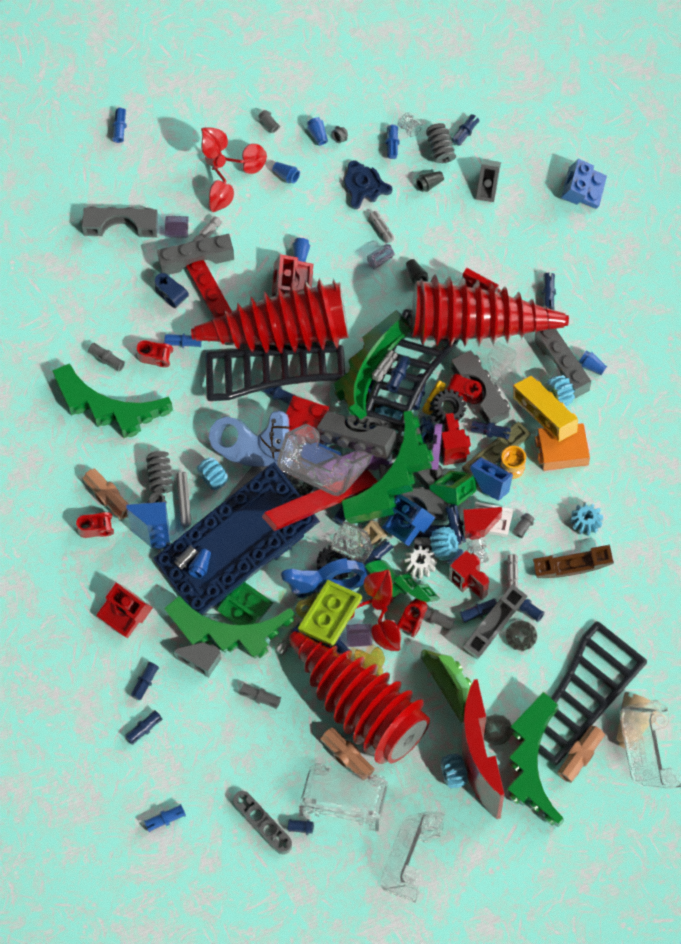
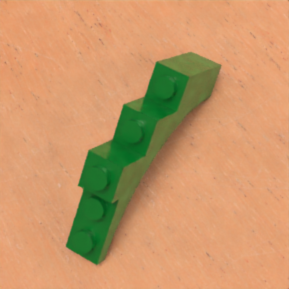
[334,310,412,419]
[52,363,173,438]
[342,411,434,525]
[164,596,296,659]
[508,692,564,827]

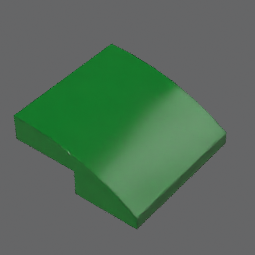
[365,560,407,597]
[394,574,440,602]
[217,582,274,625]

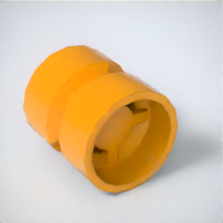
[500,446,526,479]

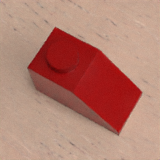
[463,507,502,540]

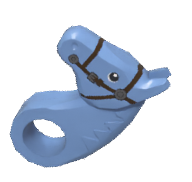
[209,411,296,467]

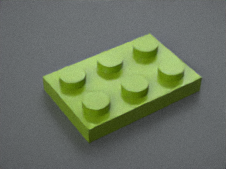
[298,580,362,647]

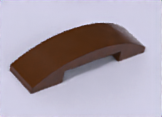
[533,544,614,578]

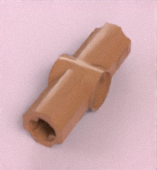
[82,468,129,520]
[557,725,605,783]
[320,727,375,782]

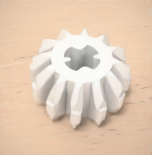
[404,545,437,580]

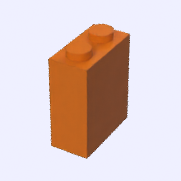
[535,423,590,471]

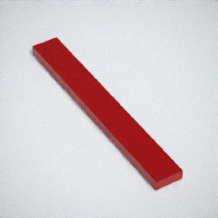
[262,470,378,531]

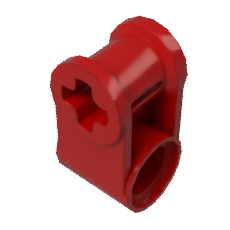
[137,340,174,368]
[446,374,483,404]
[76,512,114,538]
[397,598,428,638]

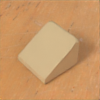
[358,520,388,548]

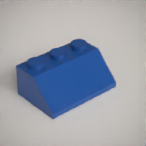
[126,502,170,549]

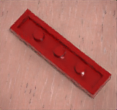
[185,260,232,319]

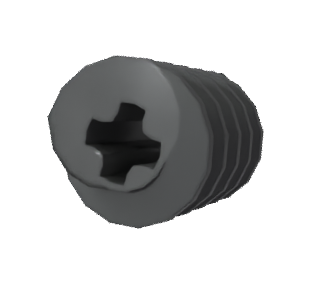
[426,123,456,164]
[146,451,174,494]

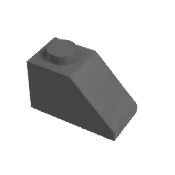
[476,159,501,202]
[174,642,221,678]

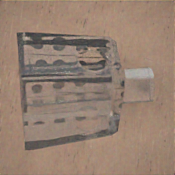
[331,521,373,564]

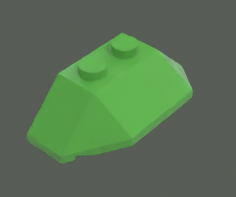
[421,649,472,723]

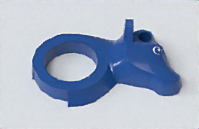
[281,558,367,606]

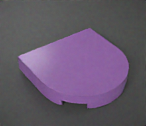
[431,424,442,470]

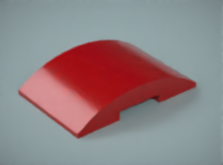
[461,679,505,819]

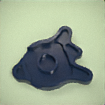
[344,160,393,209]

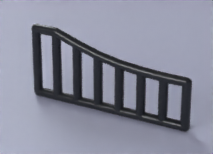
[365,309,459,428]
[205,345,346,401]
[538,621,647,765]

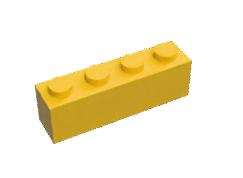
[513,376,578,442]

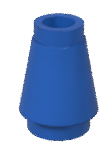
[307,117,328,146]
[272,162,300,184]
[292,238,311,262]
[579,350,607,375]
[188,549,211,579]

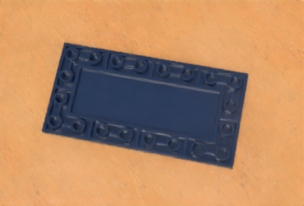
[153,462,320,616]

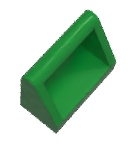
[429,470,476,506]

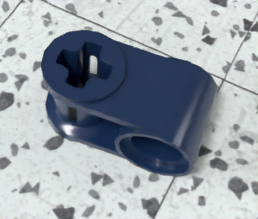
[155,273,189,308]

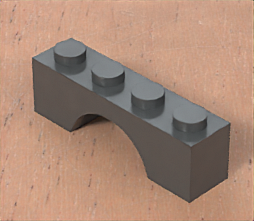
[82,206,158,238]
[157,233,234,275]
[534,329,591,398]
[451,350,510,424]
[317,411,398,459]
[373,484,449,521]
[462,584,528,660]

